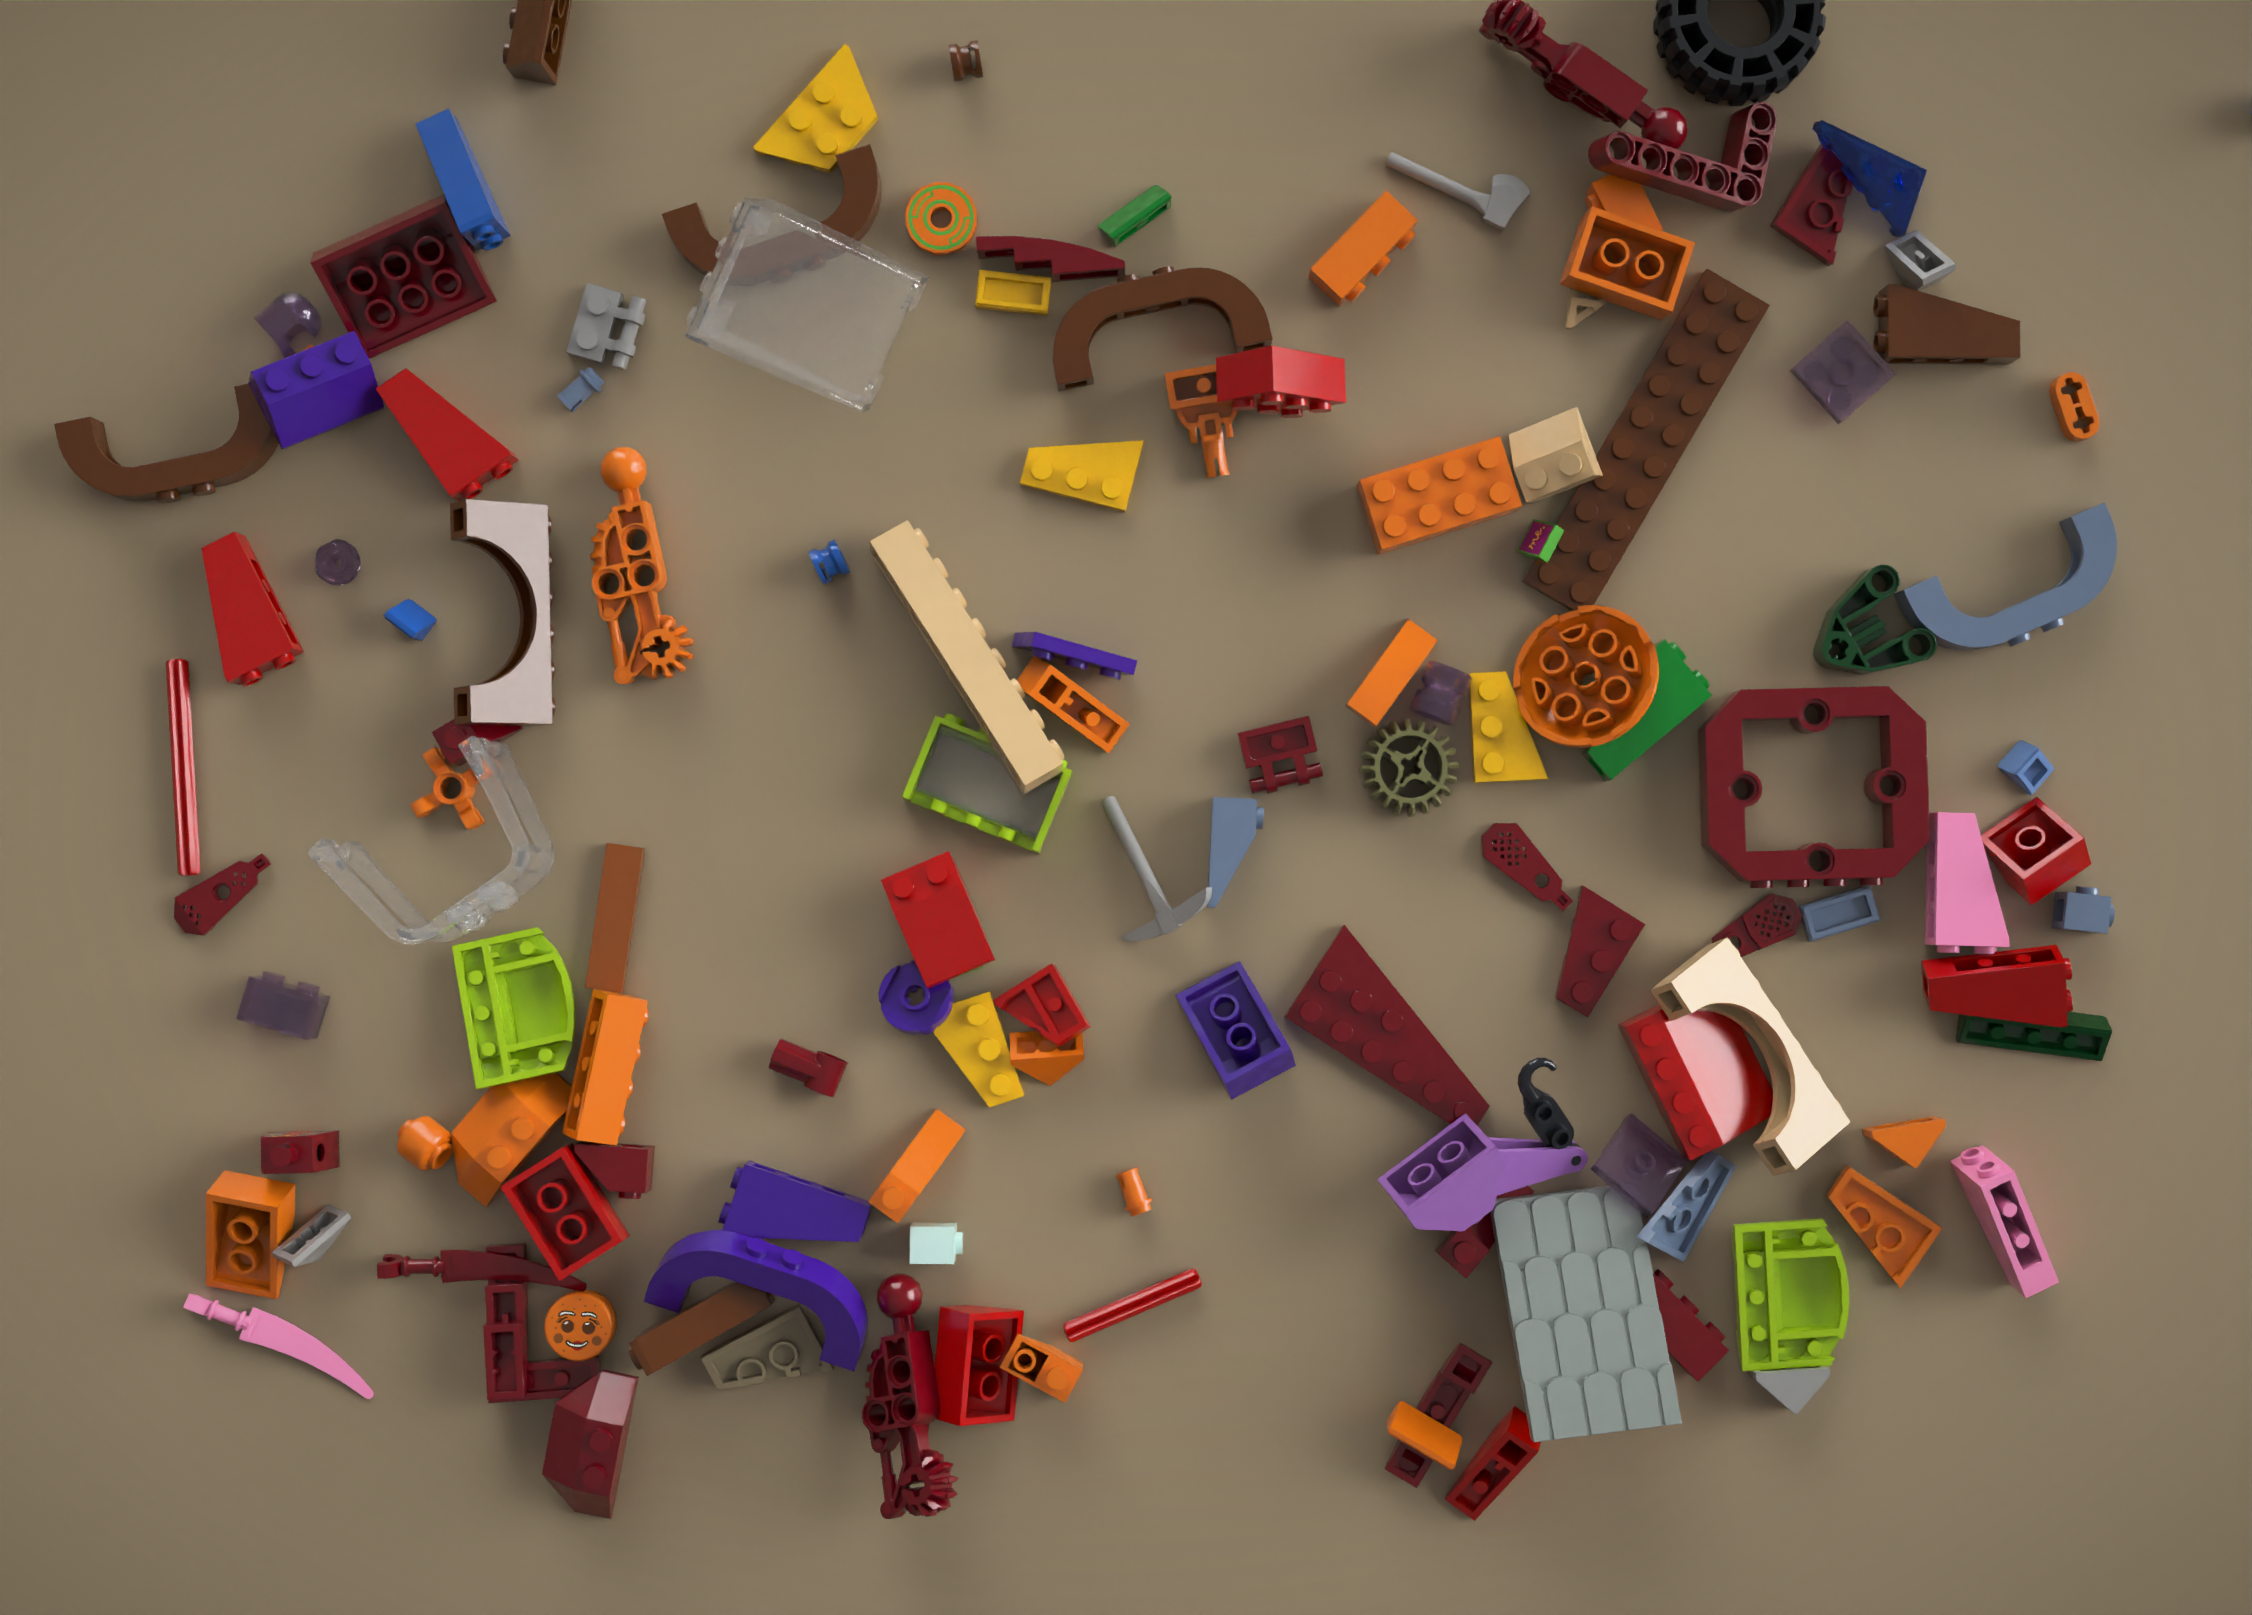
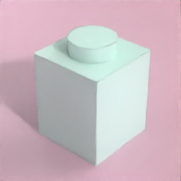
[910,1222,963,1264]

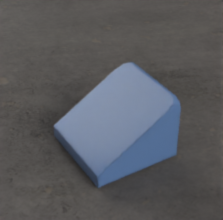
[1998,740,2055,796]

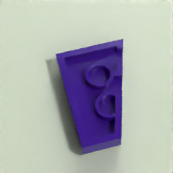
[1011,632,1137,680]

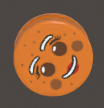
[544,1289,617,1361]

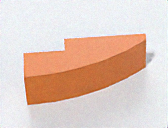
[1345,619,1438,727]

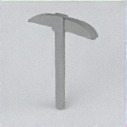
[1102,796,1212,941]

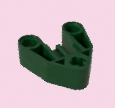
[1813,565,1937,675]

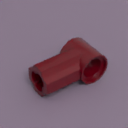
[768,1038,848,1097]

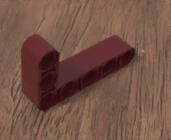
[1588,102,1777,212]

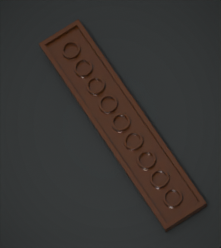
[1522,269,1770,611]

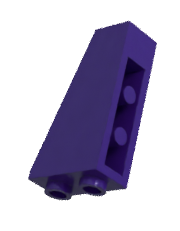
[718,1161,873,1242]

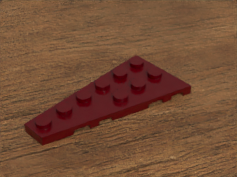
[1284,925,1490,1126]

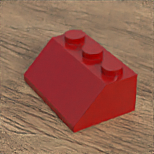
[935,1305,1024,1426]

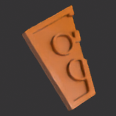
[1826,1165,1943,1288]

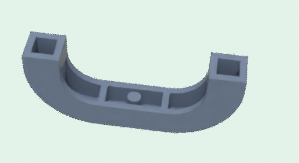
[1894,502,2117,651]

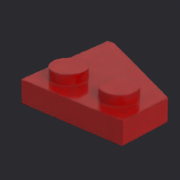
[993,963,1091,1046]

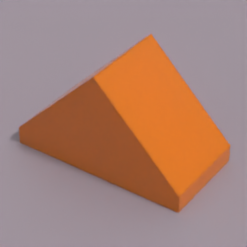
[1862,1116,1946,1169]

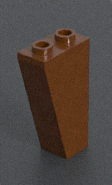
[1873,284,2021,365]
[629,1281,775,1376]

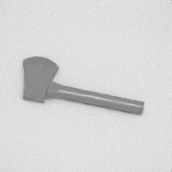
[1386,152,1531,231]

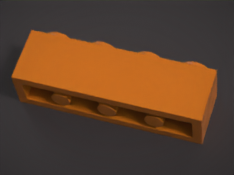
[562,989,648,1146]

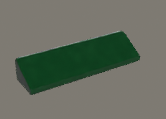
[1956,1012,2112,1061]

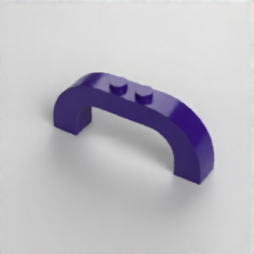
[644,1230,868,1371]

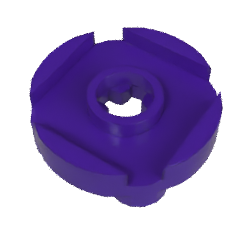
[878,960,954,1035]

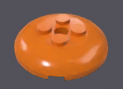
[1513,605,1659,748]

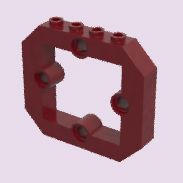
[1698,686,1930,888]

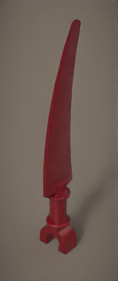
[377,1250,587,1291]

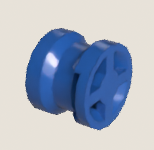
[808,539,850,585]

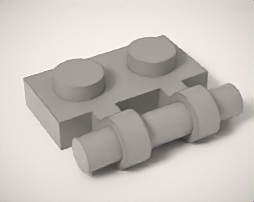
[566,283,646,370]

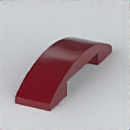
[1385,1342,1492,1488]

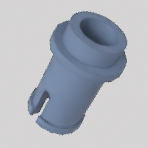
[557,367,605,413]

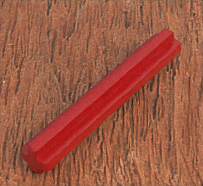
[1063,1268,1202,1342]

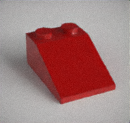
[881,851,995,989]

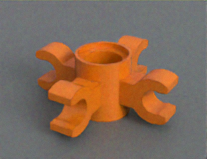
[410,747,498,830]

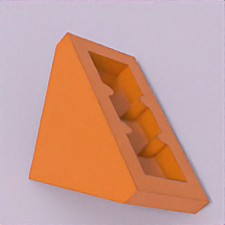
[1009,1031,1084,1086]

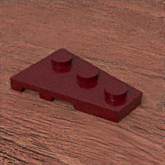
[1555,886,1645,1018]

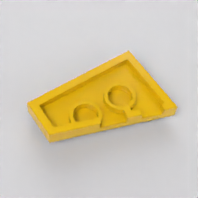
[1020,440,1144,512]
[1468,671,1548,783]
[933,991,1025,1108]

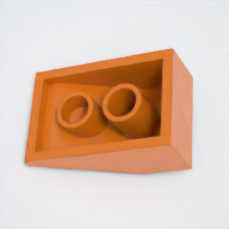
[206,1170,295,1300]

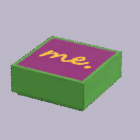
[1517,519,1564,563]

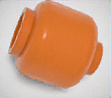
[397,1116,453,1171]

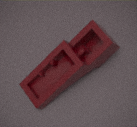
[1435,1186,1534,1278]

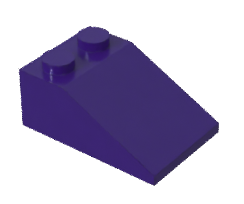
[1176,961,1296,1100]

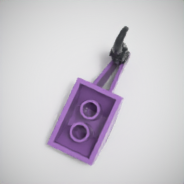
[1377,1058,1588,1231]

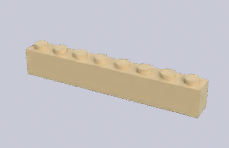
[870,520,1064,795]

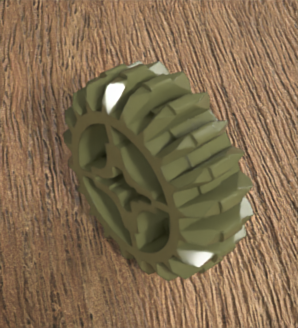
[1359,718,1459,817]

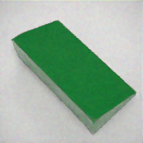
[1098,185,1171,247]

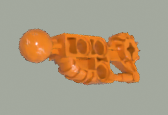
[590,447,694,685]

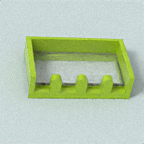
[902,713,1072,854]

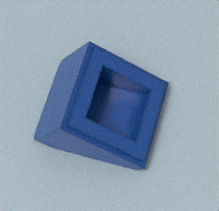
[384,599,437,641]

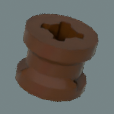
[949,40,983,81]

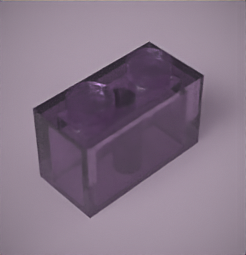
[236,971,330,1040]

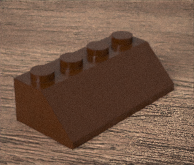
[503,0,572,85]

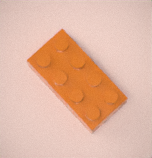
[1356,436,1522,555]

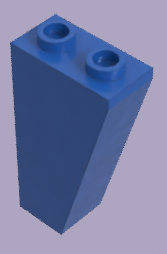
[415,108,511,251]

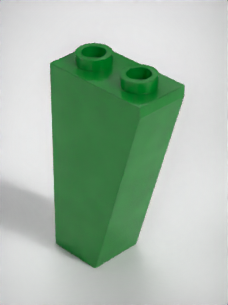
[1582,639,1712,782]

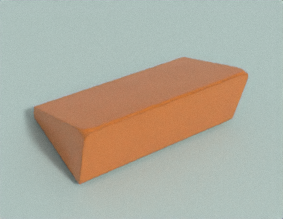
[1386,1401,1462,1470]

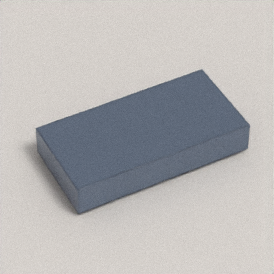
[1798,886,1881,942]

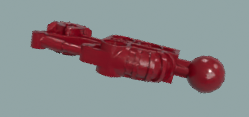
[1479,0,1688,149]
[862,1273,959,1519]

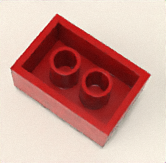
[1216,346,1346,418]
[500,1143,630,1281]

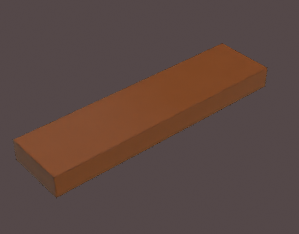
[585,843,645,993]

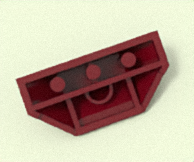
[542,1369,639,1519]

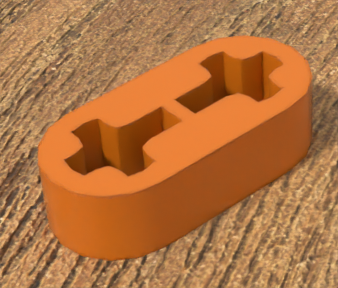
[2049,372,2100,442]

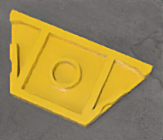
[753,44,879,173]

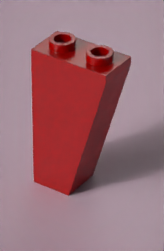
[376,368,518,501]
[201,532,304,687]
[1921,945,2073,1027]

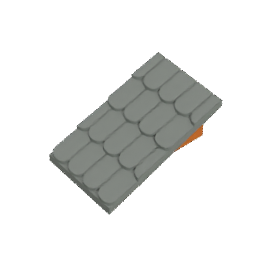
[1490,1183,1682,1442]

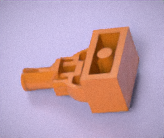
[1164,364,1238,478]

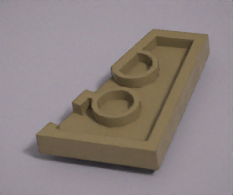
[701,1303,834,1390]

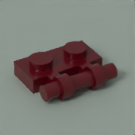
[1237,716,1323,794]

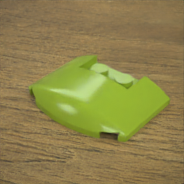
[452,927,576,1090]
[1731,1218,1849,1372]

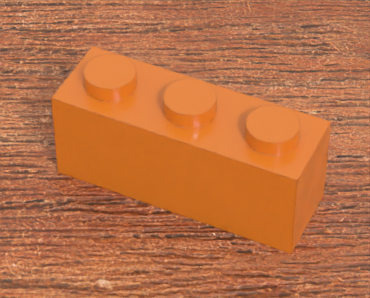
[1308,190,1418,307]

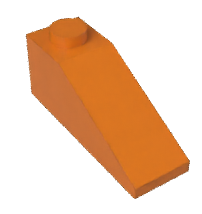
[1017,657,1130,753]
[868,1109,966,1224]

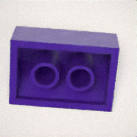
[248,331,384,450]

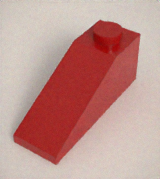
[1445,1406,1541,1521]

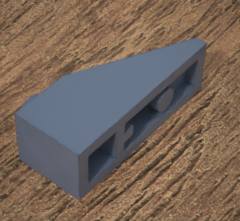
[1207,797,1264,908]

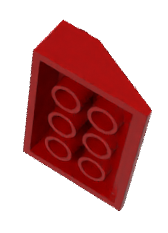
[1618,1005,1773,1161]

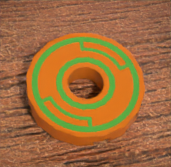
[905,182,977,256]

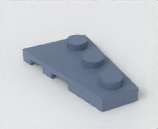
[1637,1151,1737,1262]

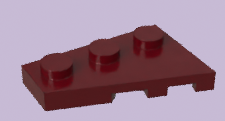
[1770,132,1861,266]

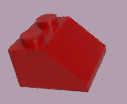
[1981,797,2091,906]

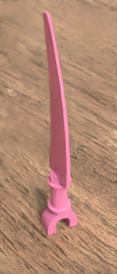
[183,1294,374,1399]

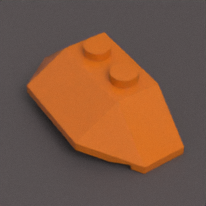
[451,1073,572,1207]

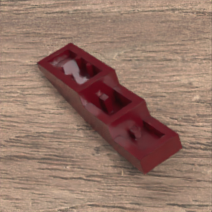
[976,236,1125,282]
[483,1243,528,1400]

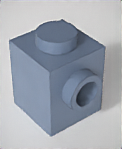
[2052,886,2115,934]

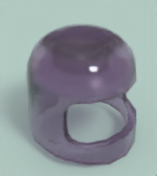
[254,292,322,358]

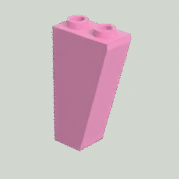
[1925,812,2009,954]
[1950,1145,2059,1298]

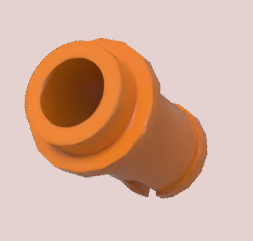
[1115,1167,1153,1217]

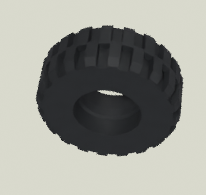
[1653,0,1826,106]

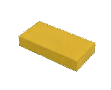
[975,270,1052,316]

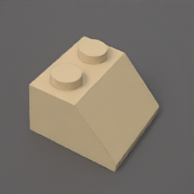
[1509,407,1603,503]

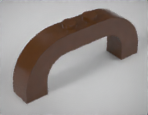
[662,144,881,285]
[1053,266,1273,391]
[54,384,279,503]

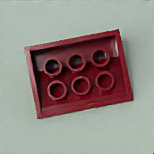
[310,194,497,359]

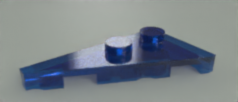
[1812,120,1927,237]

